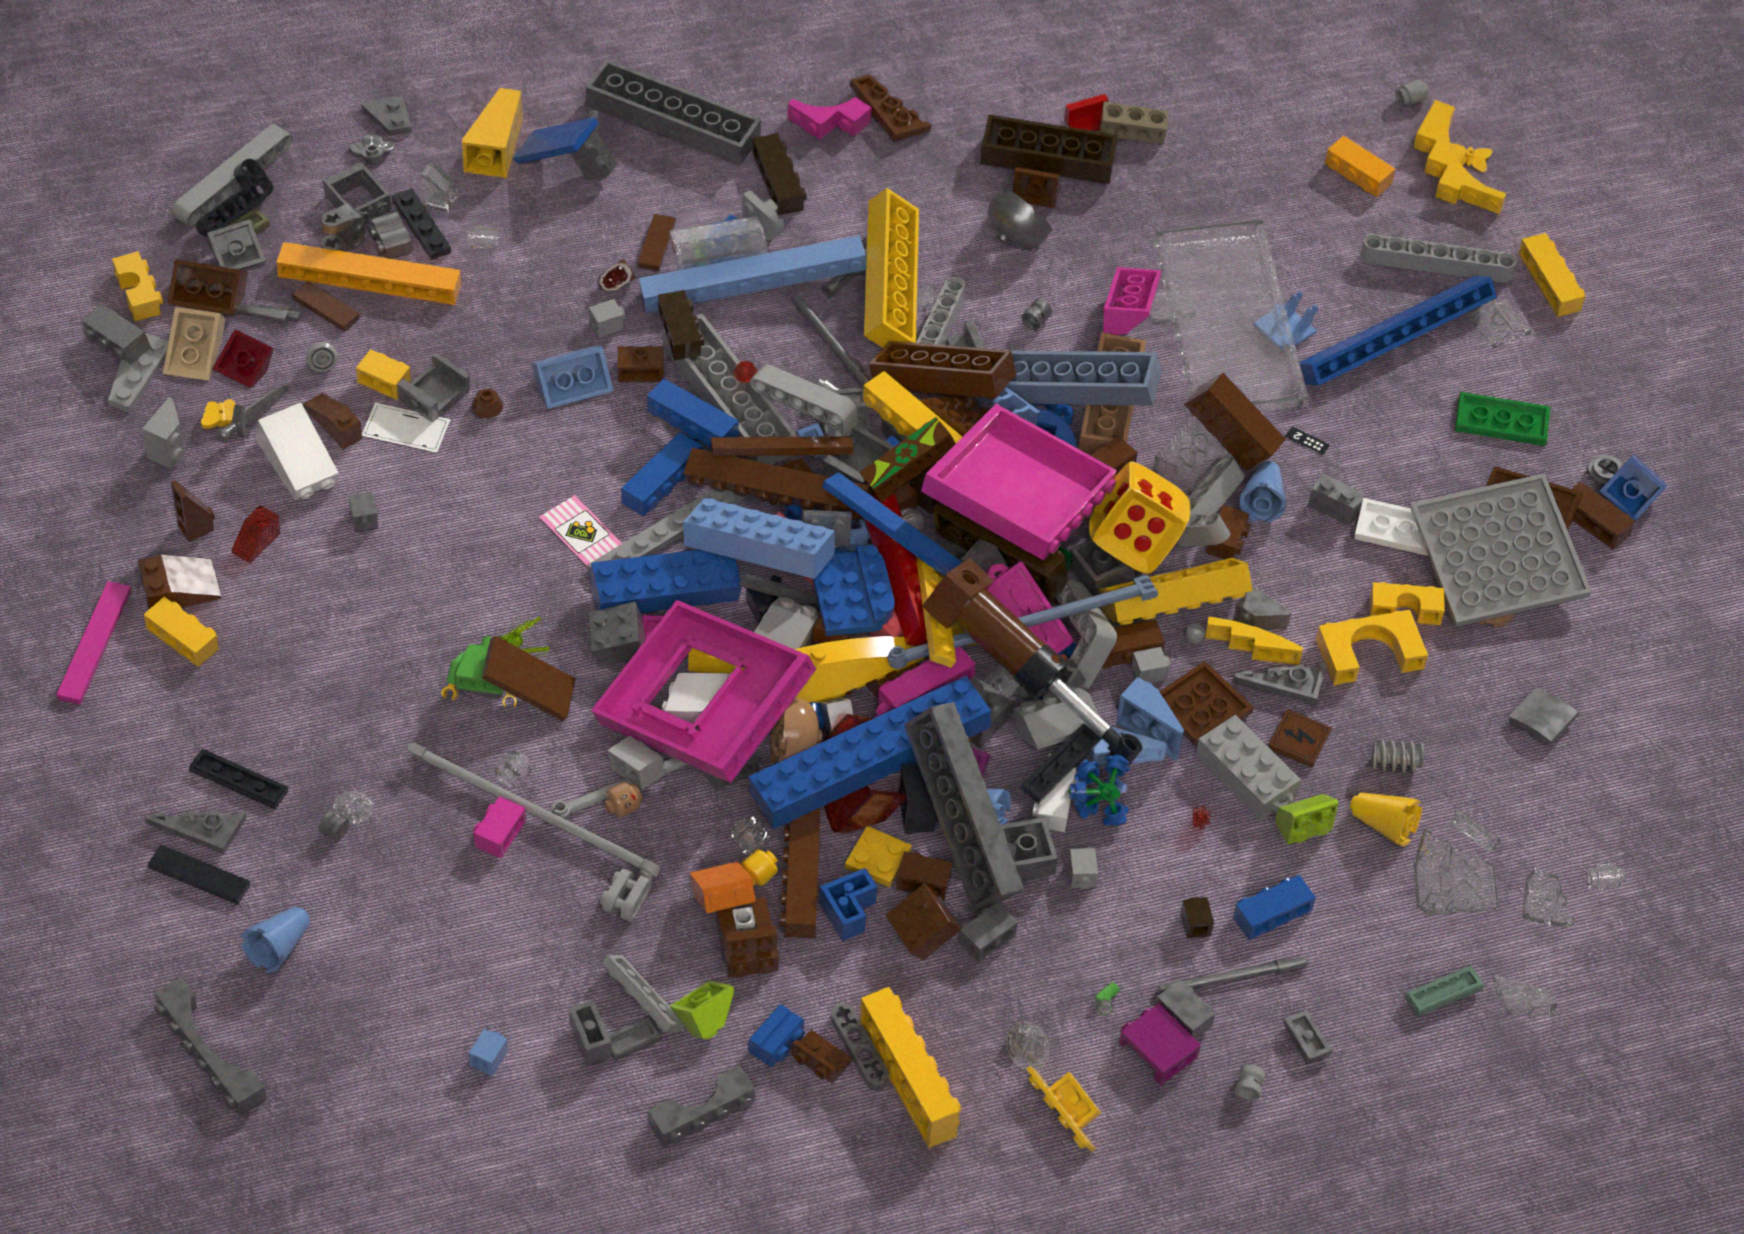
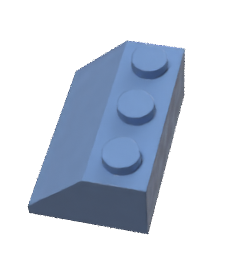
[531,345,613,409]

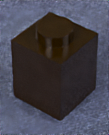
[1180,897,1214,939]

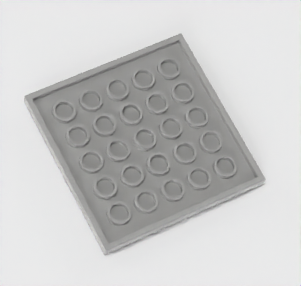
[1410,473,1592,627]

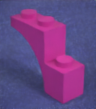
[787,97,871,139]

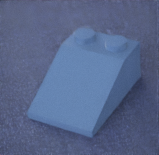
[1116,677,1184,761]

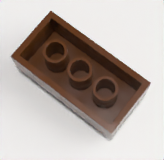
[1184,372,1286,471]

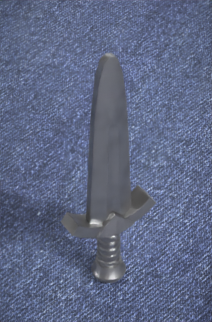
[217,384,289,442]

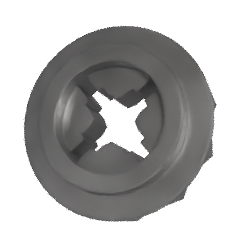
[1588,455,1623,484]

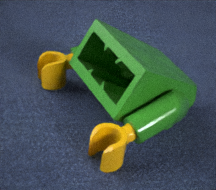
[442,636,517,708]

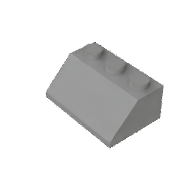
[1013,687,1100,750]

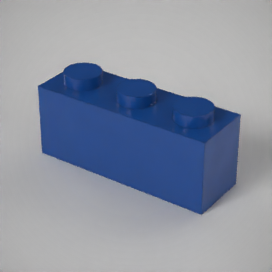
[1233,875,1316,940]

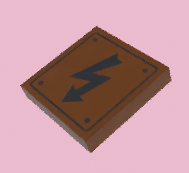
[1268,709,1332,768]

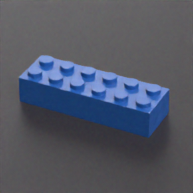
[589,549,742,613]

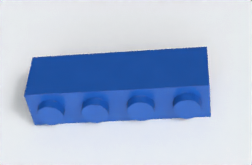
[647,379,739,448]
[621,431,702,516]

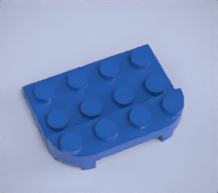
[812,545,894,636]

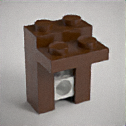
[715,897,779,978]

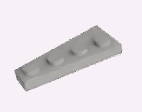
[108,333,169,413]

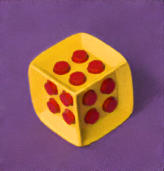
[1089,462,1190,574]

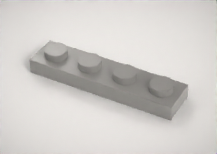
[602,955,686,1032]

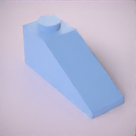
[1089,727,1167,766]

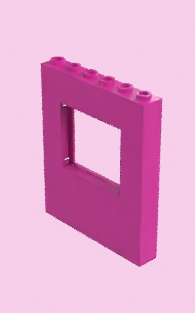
[591,600,816,783]

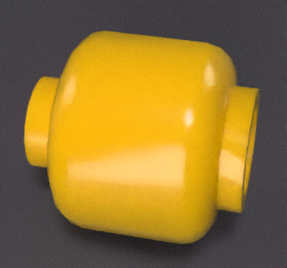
[741,849,778,886]

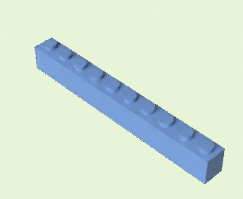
[639,235,866,313]

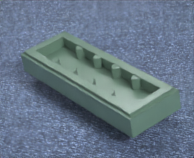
[1404,965,1484,1017]

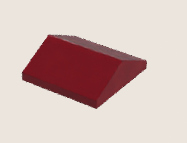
[212,329,274,389]

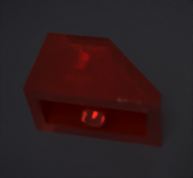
[231,505,281,564]

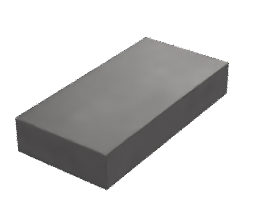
[608,1016,661,1061]

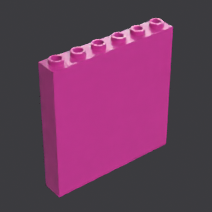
[921,404,1117,560]

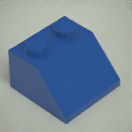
[1600,454,1668,521]

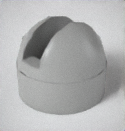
[1185,622,1205,644]

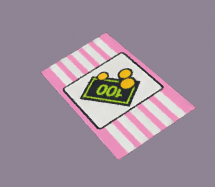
[540,495,622,567]

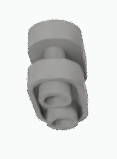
[600,868,652,922]

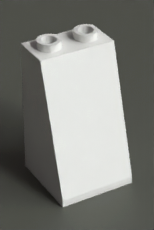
[256,403,339,500]
[662,673,731,731]

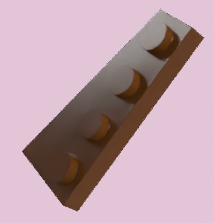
[849,75,932,141]

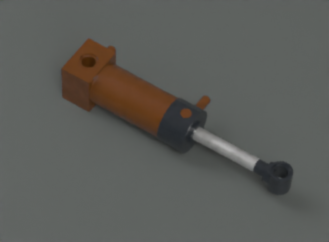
[922,558,1143,767]

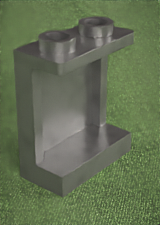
[397,353,470,422]
[823,426,893,485]

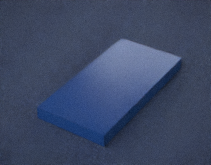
[513,117,598,164]

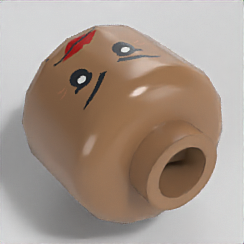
[603,781,642,818]

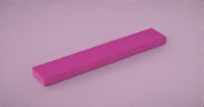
[56,581,131,705]

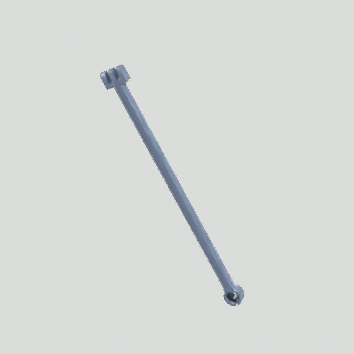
[888,575,1158,668]

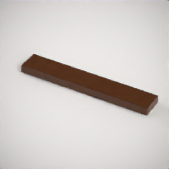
[711,436,854,456]

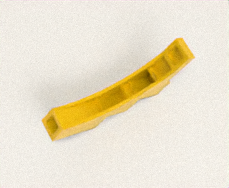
[1414,100,1506,214]

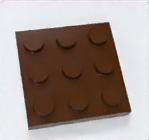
[1159,661,1254,747]

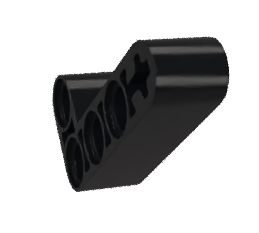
[196,159,273,237]

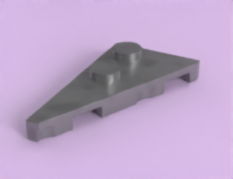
[1234,662,1327,704]
[145,811,247,854]

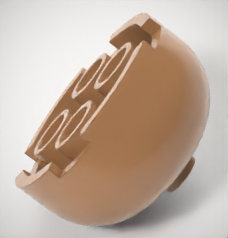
[770,697,822,765]

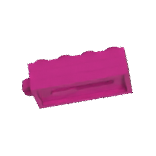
[986,561,1074,654]
[875,647,976,718]

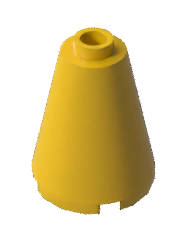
[1350,792,1422,847]

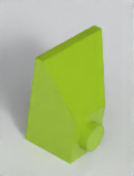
[670,980,734,1039]

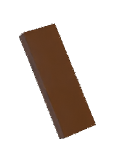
[638,214,676,272]
[292,281,360,332]

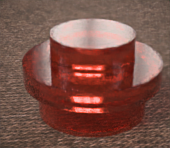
[734,361,757,383]
[1193,805,1211,830]

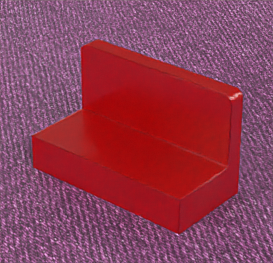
[1064,94,1109,131]

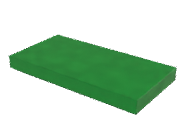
[1455,392,1551,446]

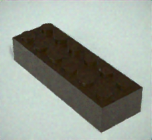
[980,114,1118,184]
[932,501,1068,602]

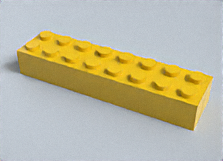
[864,188,919,348]

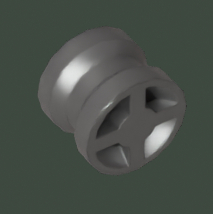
[318,811,349,842]

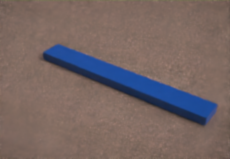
[822,472,963,576]

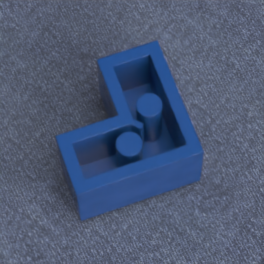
[819,868,877,941]

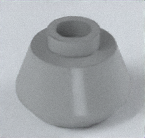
[306,342,338,373]

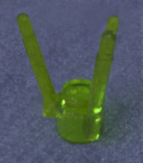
[499,616,550,653]

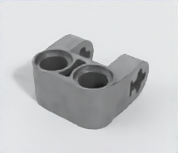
[321,204,365,252]

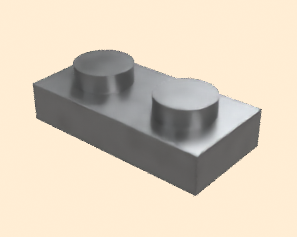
[1283,1010,1332,1065]

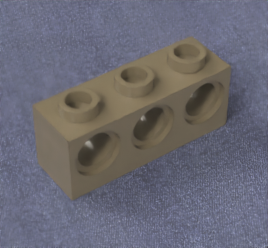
[1099,102,1168,144]

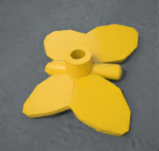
[1450,143,1492,172]

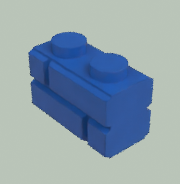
[748,1004,805,1067]

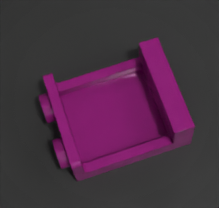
[1119,1003,1201,1086]

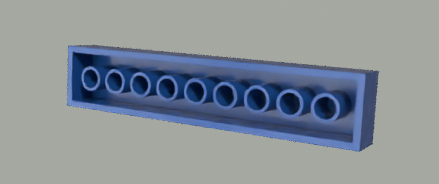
[749,676,991,829]

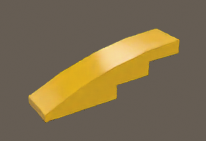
[1205,616,1303,665]

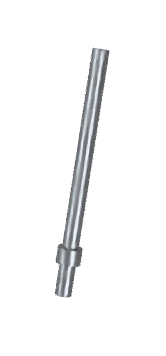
[792,294,870,387]
[1158,956,1307,994]

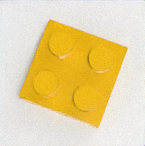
[845,826,912,888]

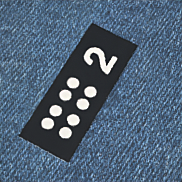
[1285,426,1330,455]

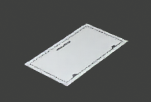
[362,403,450,452]

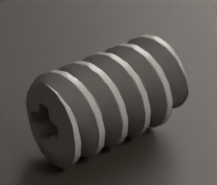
[1371,739,1424,773]

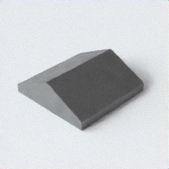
[207,219,266,270]

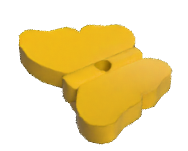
[201,399,237,429]

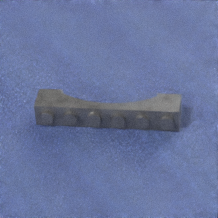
[154,977,267,1116]

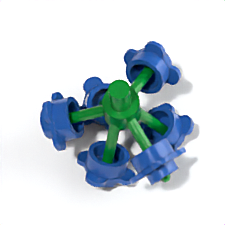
[1067,755,1130,826]

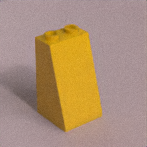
[462,88,523,178]

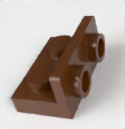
[792,1029,852,1084]

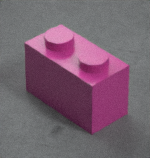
[473,796,526,859]

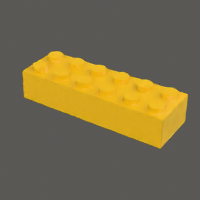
[1099,558,1253,625]
[860,987,961,1148]

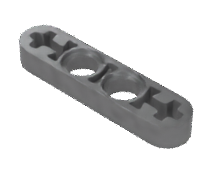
[831,1003,889,1091]

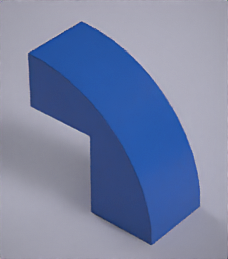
[1036,408,1076,448]

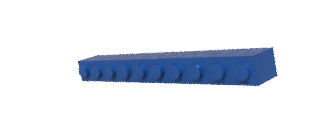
[1297,276,1497,386]

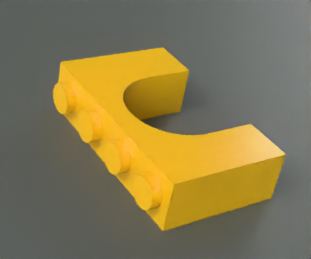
[1316,610,1428,685]

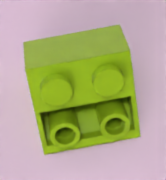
[1275,794,1339,845]

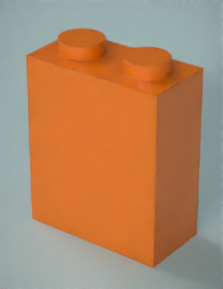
[689,861,756,913]

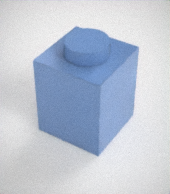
[469,1029,508,1076]

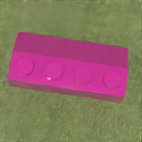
[1104,267,1162,335]

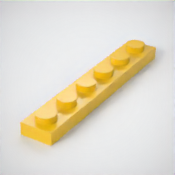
[917,558,956,668]

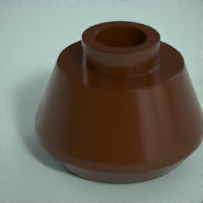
[472,389,503,419]

